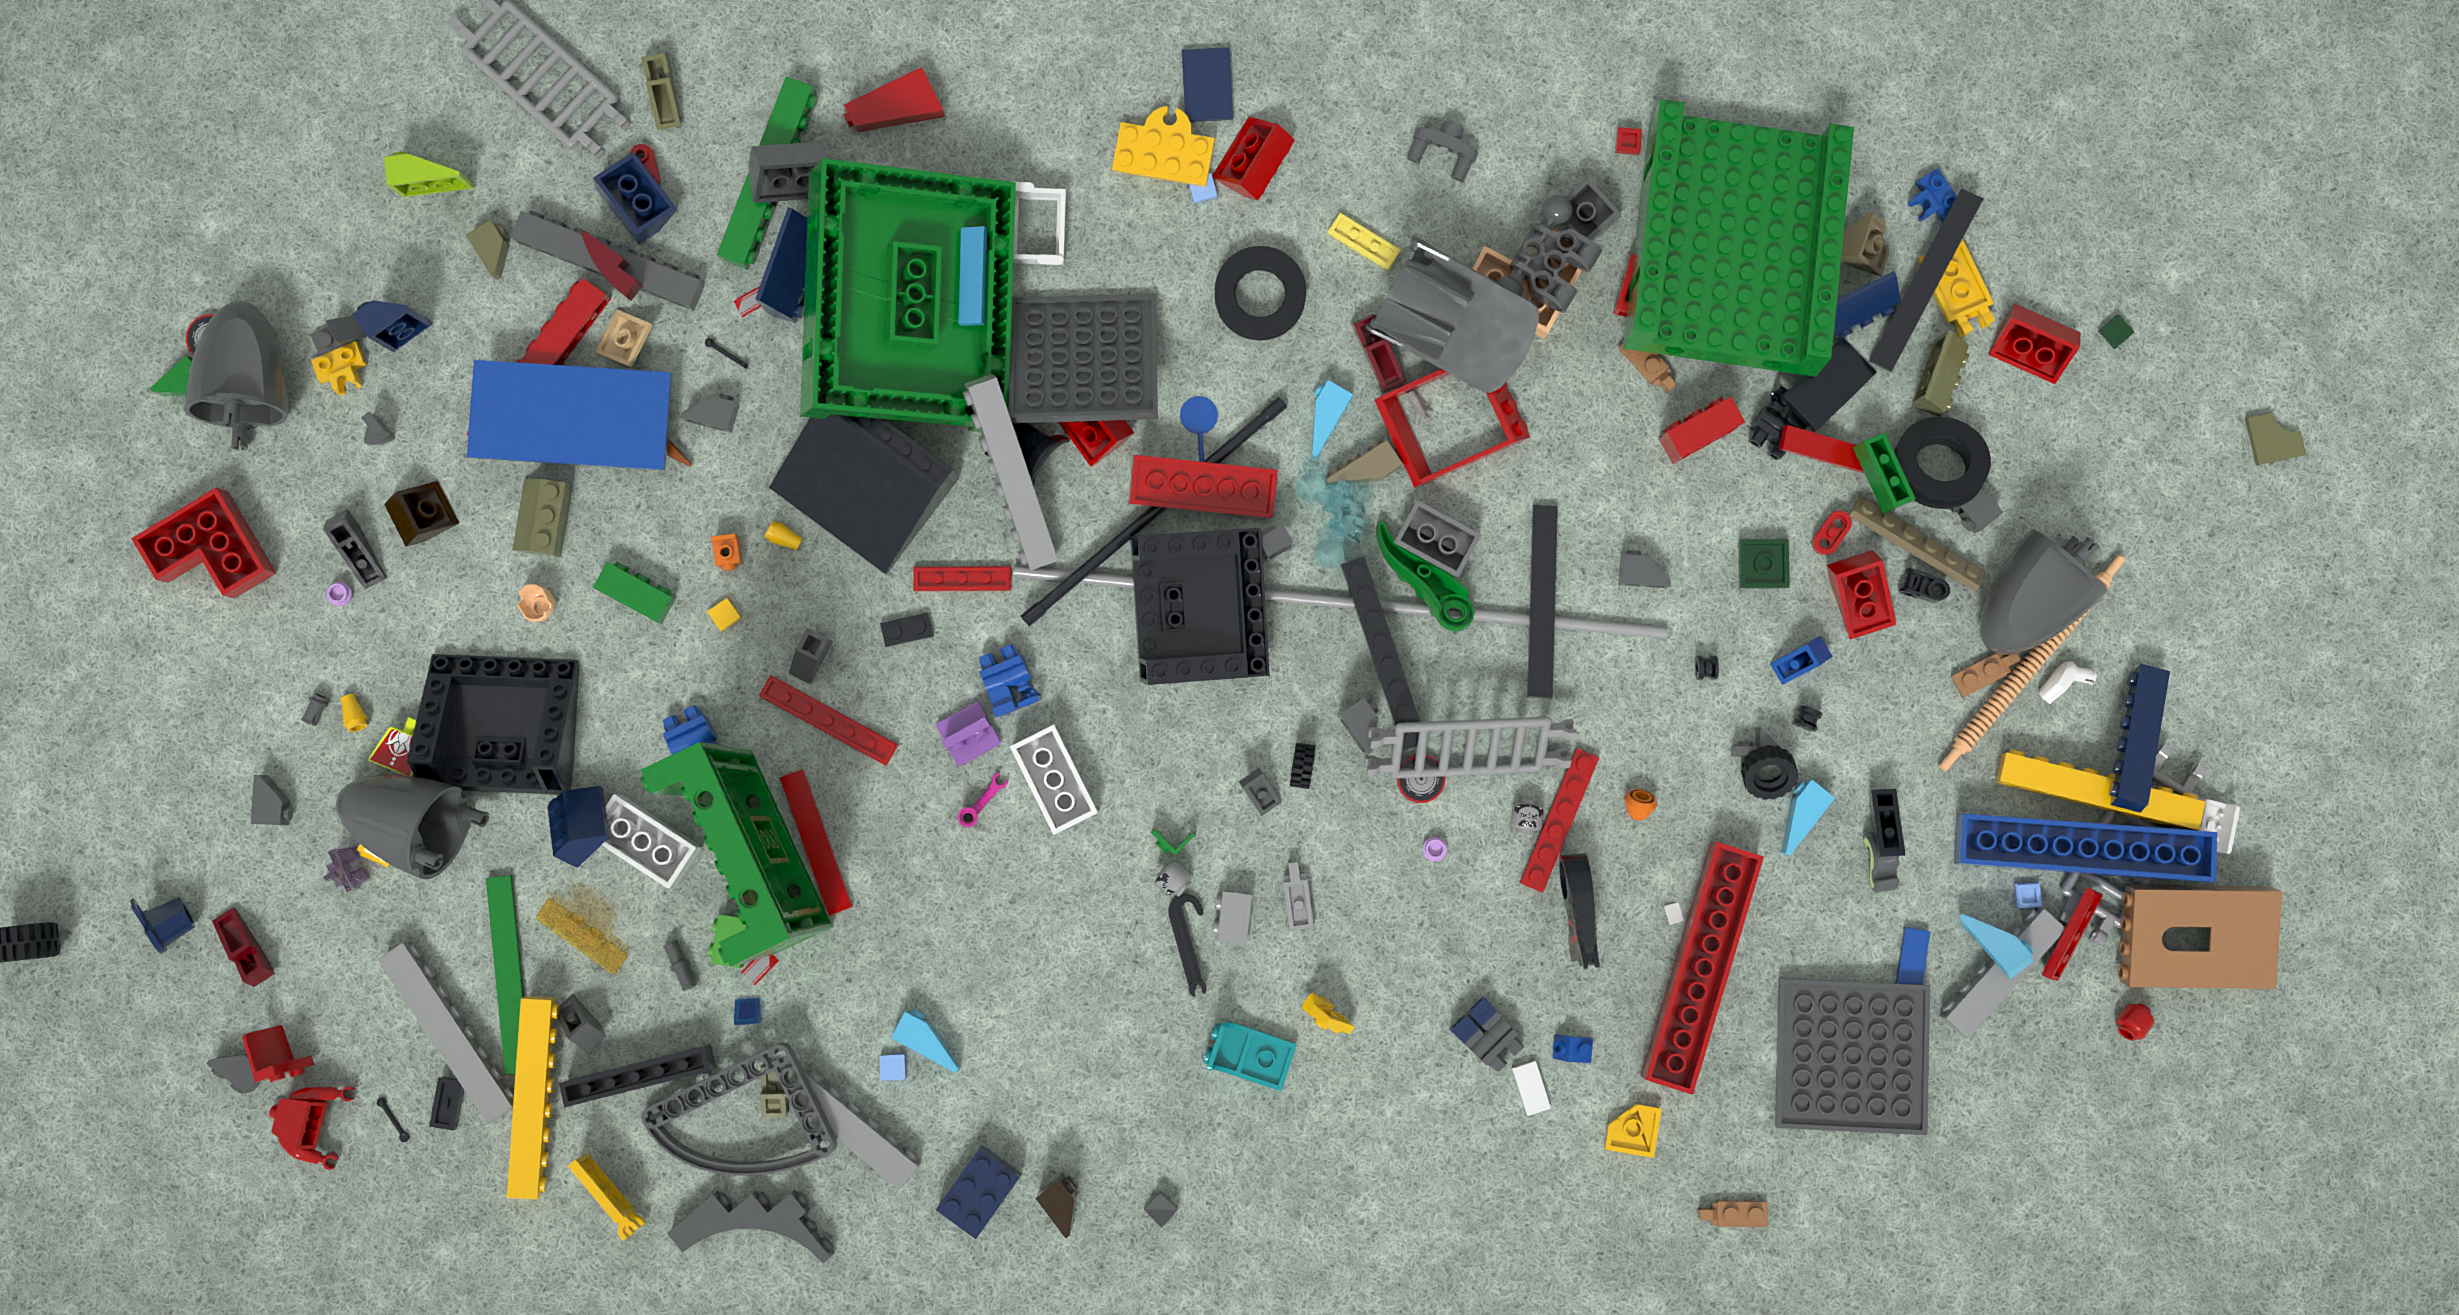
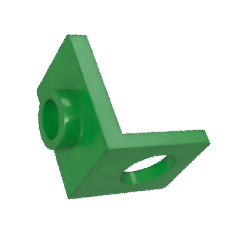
[1151,829,1195,856]

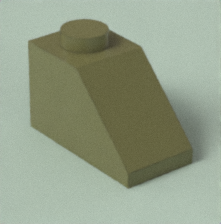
[466,220,509,280]

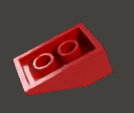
[1826,550,1897,640]

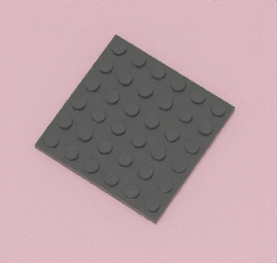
[1009,294,1158,423]
[1775,978,1930,1135]

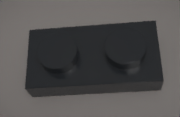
[880,613,934,647]
[429,1076,464,1131]

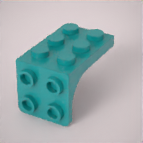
[1203,1018,1297,1091]

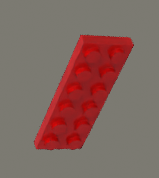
[1128,455,1278,518]

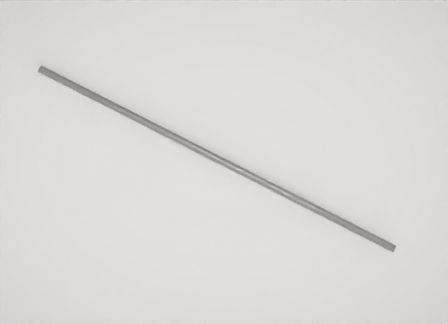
[1013,565,1668,639]

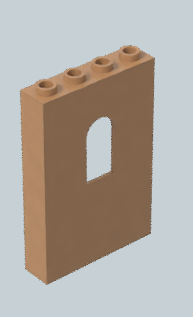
[2118,885,2282,989]

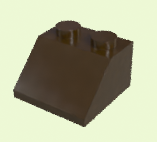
[384,481,459,547]
[1035,1173,1078,1239]

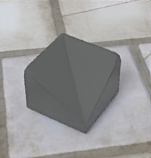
[1144,1190,1179,1228]

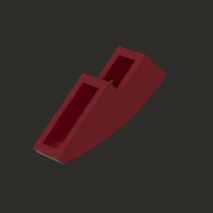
[581,230,643,301]
[1351,314,1406,392]
[212,907,275,987]

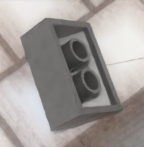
[748,142,829,203]
[1394,500,1482,578]

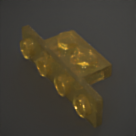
[535,899,628,975]

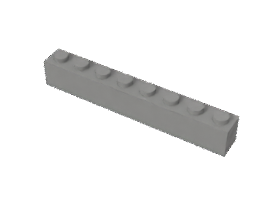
[963,374,1058,571]
[378,942,514,1124]

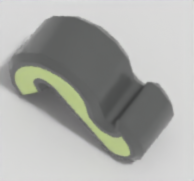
[1863,832,1899,893]

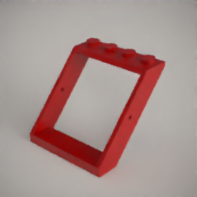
[1374,369,1530,488]

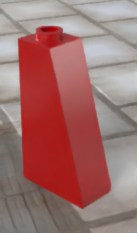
[843,67,945,132]

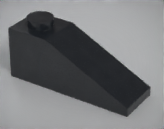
[323,509,386,590]
[1869,789,1905,857]

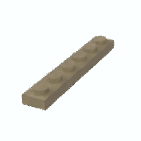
[1849,496,1985,592]

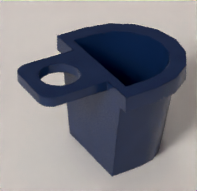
[130,897,195,954]

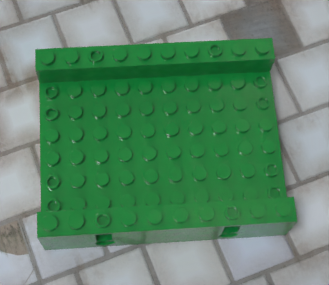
[1623,99,1854,377]
[800,158,1016,432]
[640,742,833,966]

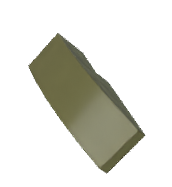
[641,53,682,130]

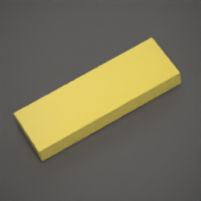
[1327,212,1401,271]

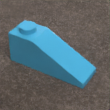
[1312,380,1353,460]
[1781,780,1835,856]
[1959,914,2034,979]
[891,1009,960,1073]

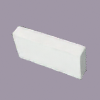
[1512,1060,1551,1116]

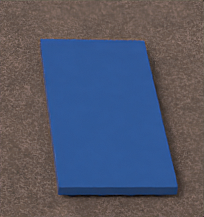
[467,360,672,470]

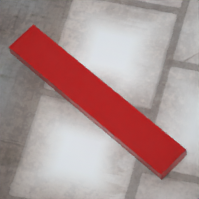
[759,675,899,766]
[780,769,853,916]

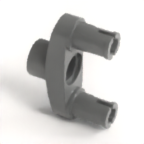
[1407,121,1478,182]

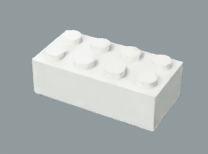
[1010,725,1099,835]
[602,794,702,889]

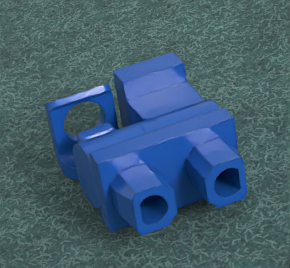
[979,644,1042,718]
[662,705,718,754]

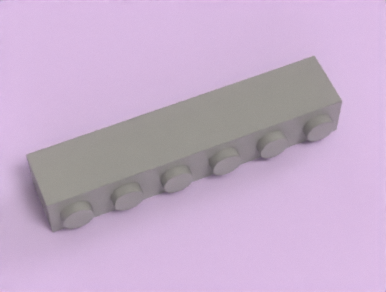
[1940,908,2065,1038]
[784,1070,921,1190]

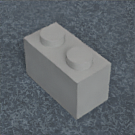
[1213,891,1252,944]

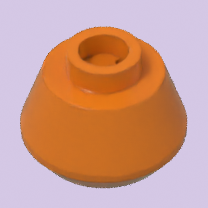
[1624,789,1658,820]

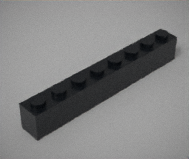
[1340,556,1420,751]

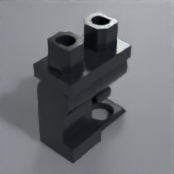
[1748,385,1807,460]

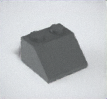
[1564,177,1622,241]
[1338,698,1379,756]

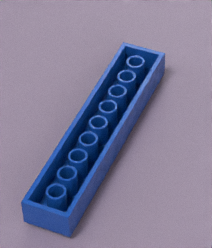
[1954,814,2217,883]

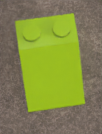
[384,152,474,197]

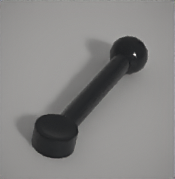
[705,338,749,369]
[377,1097,410,1142]

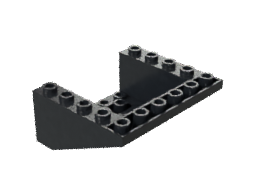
[769,414,959,575]
[1130,528,1270,685]
[407,654,580,795]

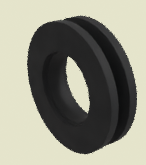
[1215,246,1306,341]
[1894,417,1991,509]

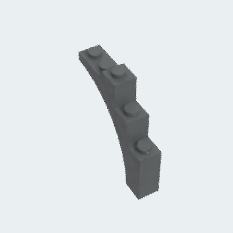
[667,1190,834,1263]

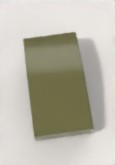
[760,1064,788,1118]

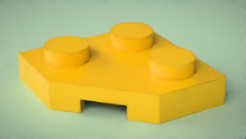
[1604,1104,1662,1158]

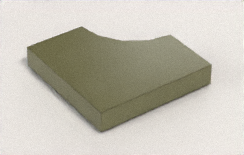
[2245,413,2306,466]

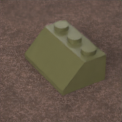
[1911,330,1969,416]
[512,479,573,557]

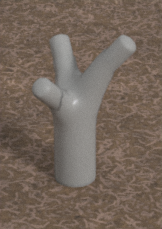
[1406,390,1433,425]

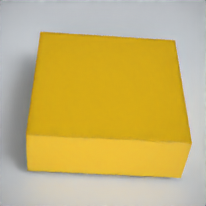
[707,598,742,632]

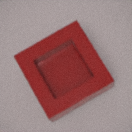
[1615,127,1642,155]

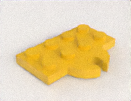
[1112,106,1216,187]

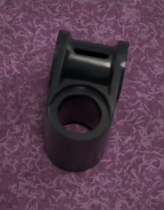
[1898,568,1950,603]

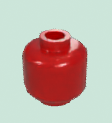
[2116,1003,2154,1041]

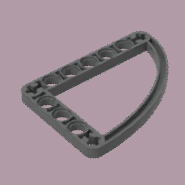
[641,1042,837,1176]

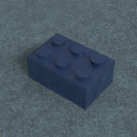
[936,1145,1022,1239]

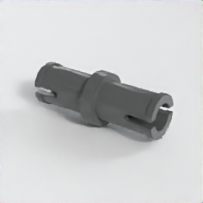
[663,940,697,991]

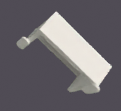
[1013,182,1066,266]

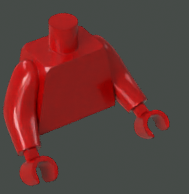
[269,1086,355,1170]

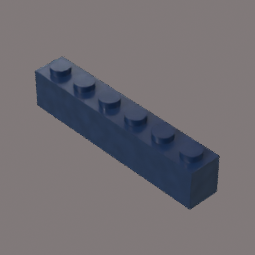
[2108,664,2170,813]

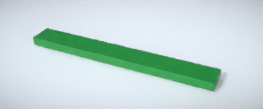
[486,875,524,1075]

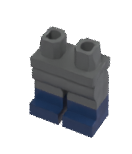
[1449,997,1524,1072]

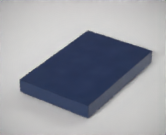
[1182,47,1233,122]

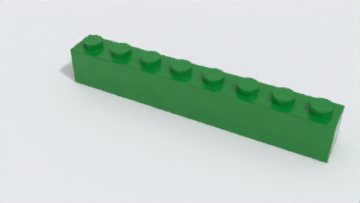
[717,77,818,270]

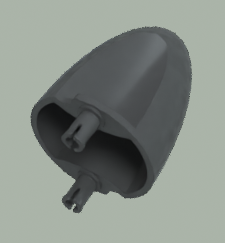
[184,301,288,450]
[1980,529,2108,655]
[336,774,489,879]

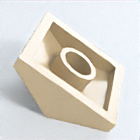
[595,309,653,368]

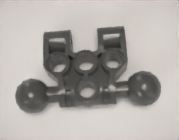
[1496,195,1602,313]

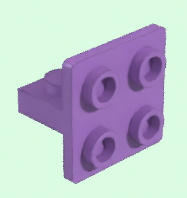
[936,702,1001,766]

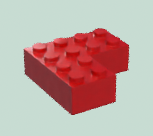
[131,487,276,599]

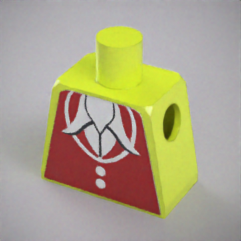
[369,717,417,776]

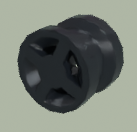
[1695,655,1719,680]
[1793,705,1823,732]

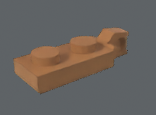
[1618,344,1677,393]
[1950,653,2021,698]
[1698,1200,1768,1227]

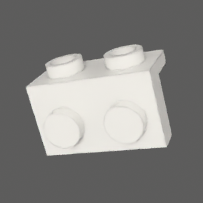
[2198,798,2240,854]

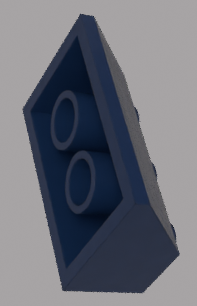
[593,152,677,245]
[1833,271,1901,339]
[352,300,433,352]
[547,786,610,868]

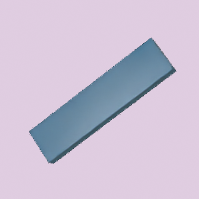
[958,226,987,326]

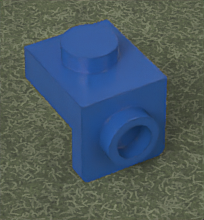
[1553,1034,1593,1063]

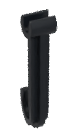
[1168,894,1206,997]

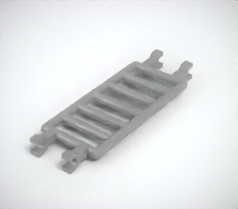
[447,0,631,159]
[1364,717,1577,779]
[2055,744,2207,946]

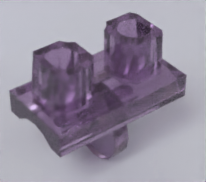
[323,847,370,892]

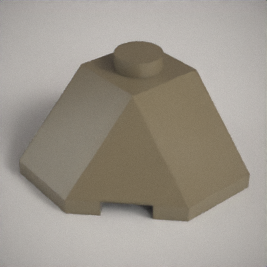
[1841,212,1889,276]

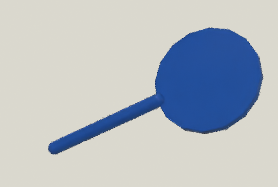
[1180,396,1218,462]

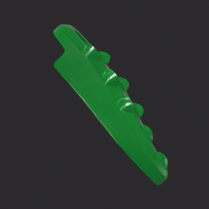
[1376,521,1475,632]

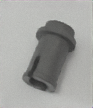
[301,693,328,726]

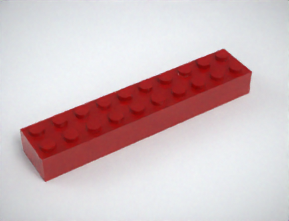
[1640,842,1764,1095]

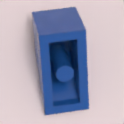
[1770,636,1833,685]

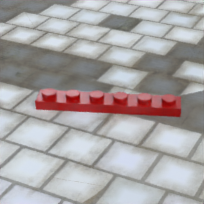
[1520,748,1599,893]

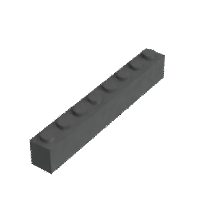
[510,210,705,311]

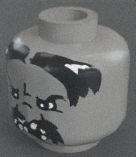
[1511,799,1544,835]
[1154,861,1191,897]

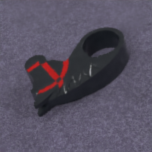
[1559,853,1600,969]

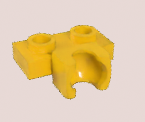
[311,341,367,395]
[1301,992,1355,1035]

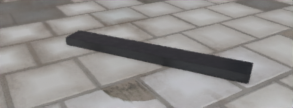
[1869,188,1984,372]
[1527,505,1558,699]

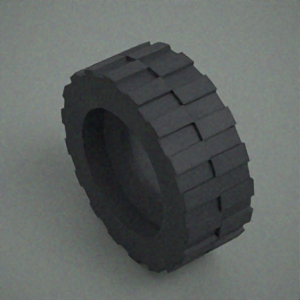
[1741,745,1798,800]

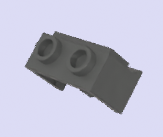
[1261,521,1293,561]

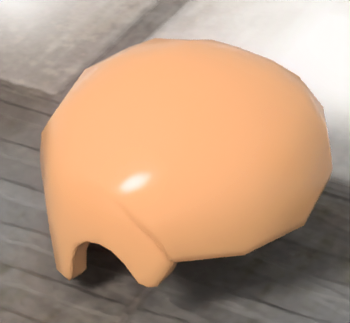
[517,584,555,622]

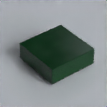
[2098,314,2134,349]

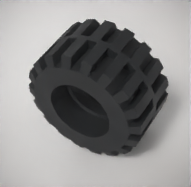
[0,922,60,963]

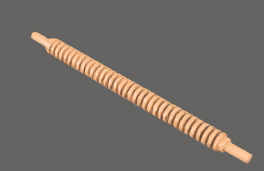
[1939,555,2126,772]

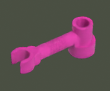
[958,773,1008,828]

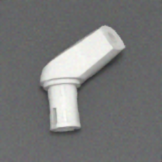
[2038,661,2097,704]

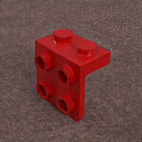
[242,1025,314,1083]

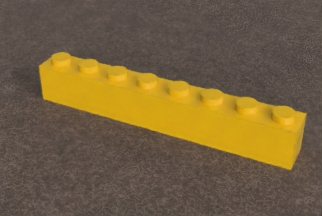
[1995,750,2206,831]
[507,995,559,1199]

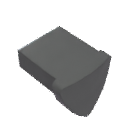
[361,412,395,445]

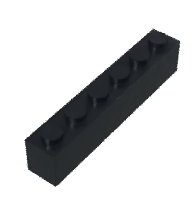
[559,1044,716,1108]

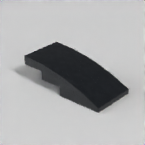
[1780,338,1877,433]

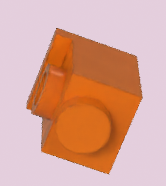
[711,533,743,571]

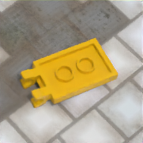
[1917,239,1995,338]
[568,1153,647,1241]

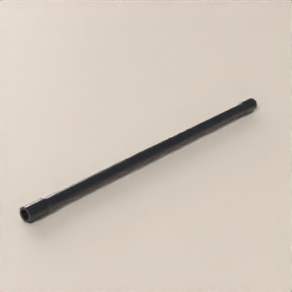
[1020,397,1287,627]

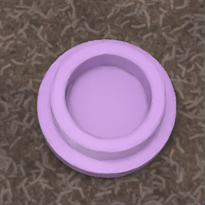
[327,582,352,606]
[1422,837,1447,861]

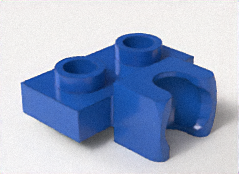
[1908,168,1957,222]

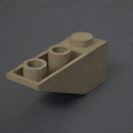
[1325,440,1403,486]

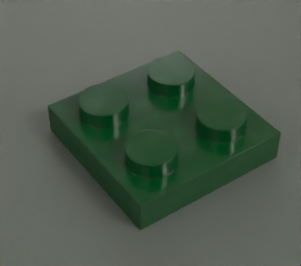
[1738,539,1790,589]

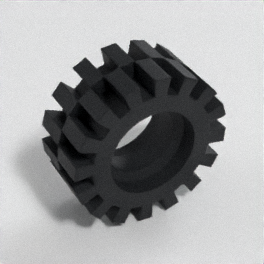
[1290,743,1315,789]

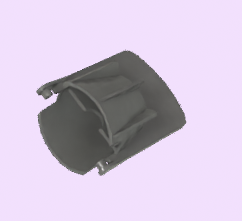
[1365,236,1539,393]

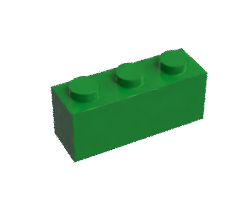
[1853,432,1916,514]
[593,561,676,624]

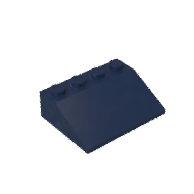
[755,207,807,324]

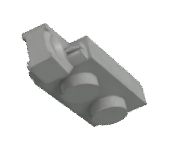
[1283,861,1314,931]

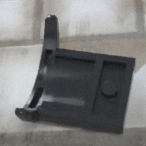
[984,423,1070,487]

